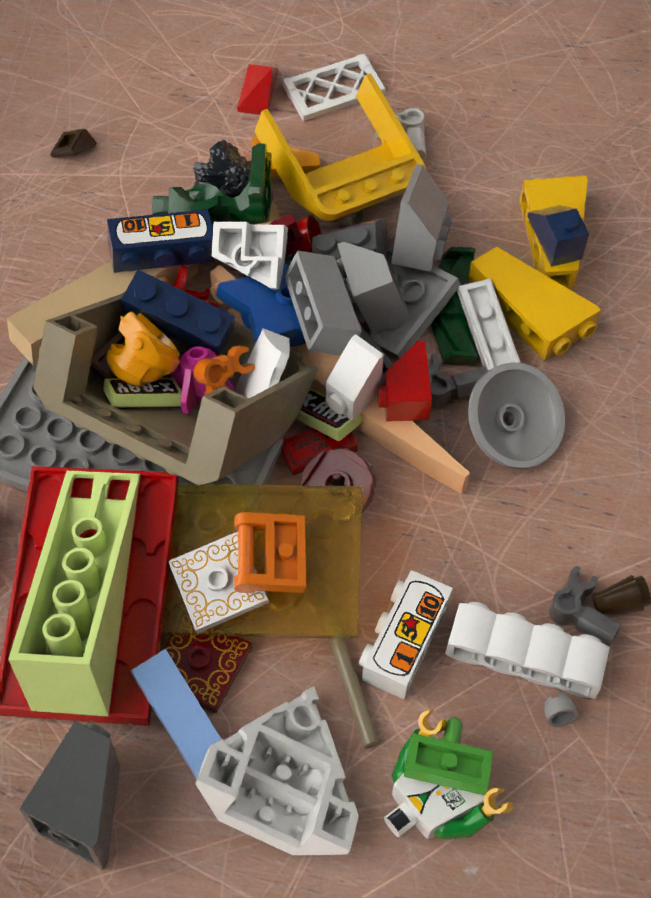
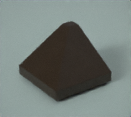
[50,128,97,158]

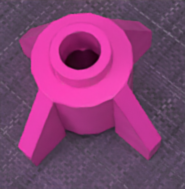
[171,347,235,415]

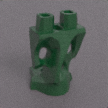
[152,143,273,227]

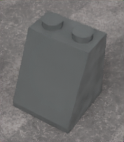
[19,721,120,870]

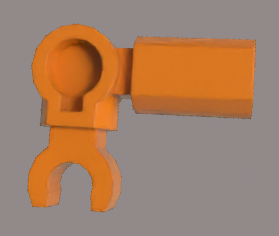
[194,345,255,395]

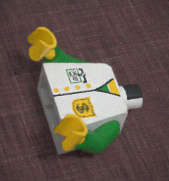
[384,709,514,840]

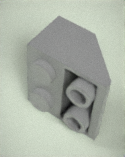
[336,242,410,334]

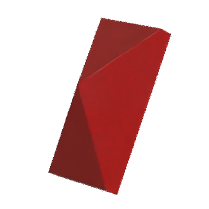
[237,64,278,115]

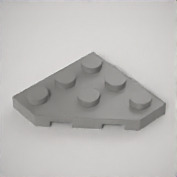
[370,244,461,360]

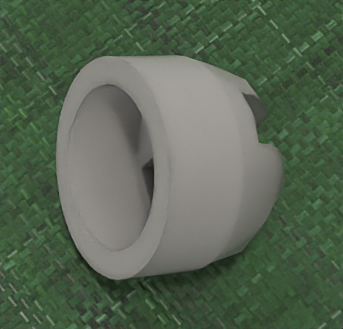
[544,692,578,727]

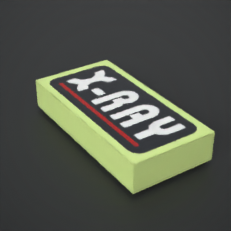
[103,378,182,408]
[296,388,362,441]

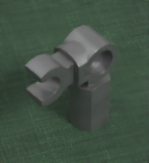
[428,353,487,408]
[549,566,622,647]

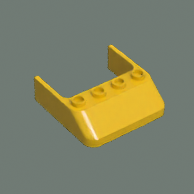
[254,73,427,221]

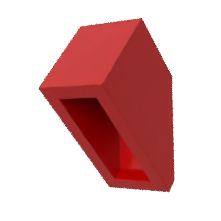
[378,341,432,422]

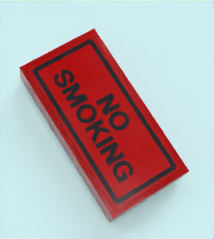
[281,428,358,475]

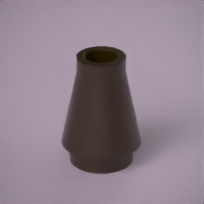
[592,575,651,614]

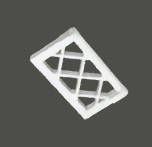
[282,53,386,121]

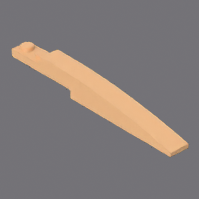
[210,265,470,495]

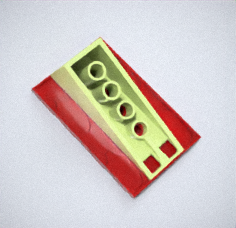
[0,466,179,726]

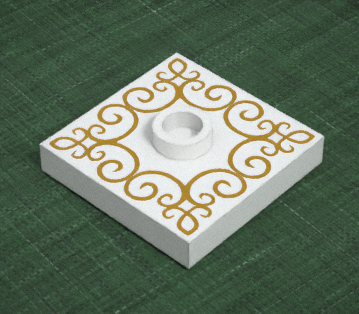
[168,531,270,633]

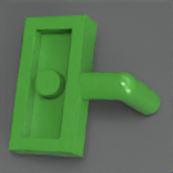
[403,717,493,796]

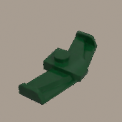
[431,247,478,365]

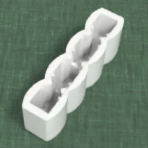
[445,602,610,699]

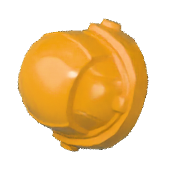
[106,312,180,387]

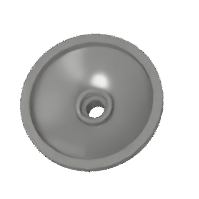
[468,362,565,469]

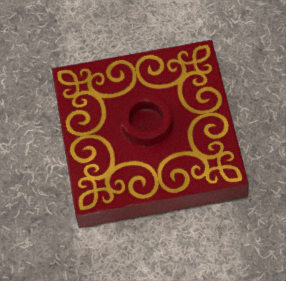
[162,612,252,713]

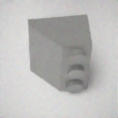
[391,164,453,272]

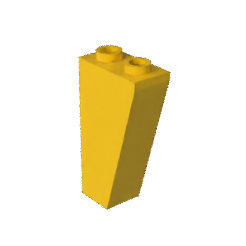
[519,175,588,290]
[468,246,601,362]

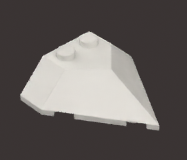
[195,686,359,855]

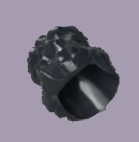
[193,140,251,198]

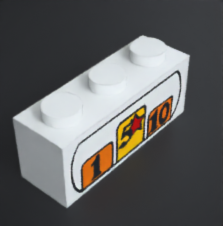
[359,570,453,700]

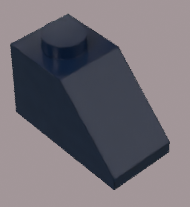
[528,205,589,267]

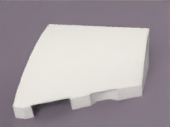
[212,222,288,290]
[236,328,290,398]

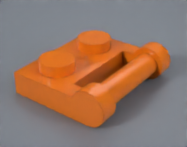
[234,512,306,593]

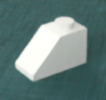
[325,334,384,421]

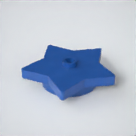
[216,262,306,347]

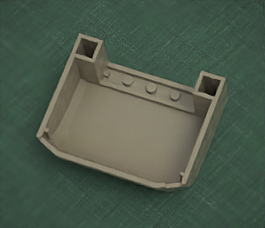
[33,293,318,485]

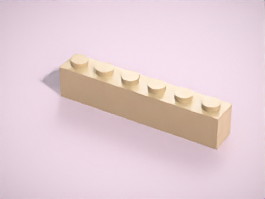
[7,261,198,366]

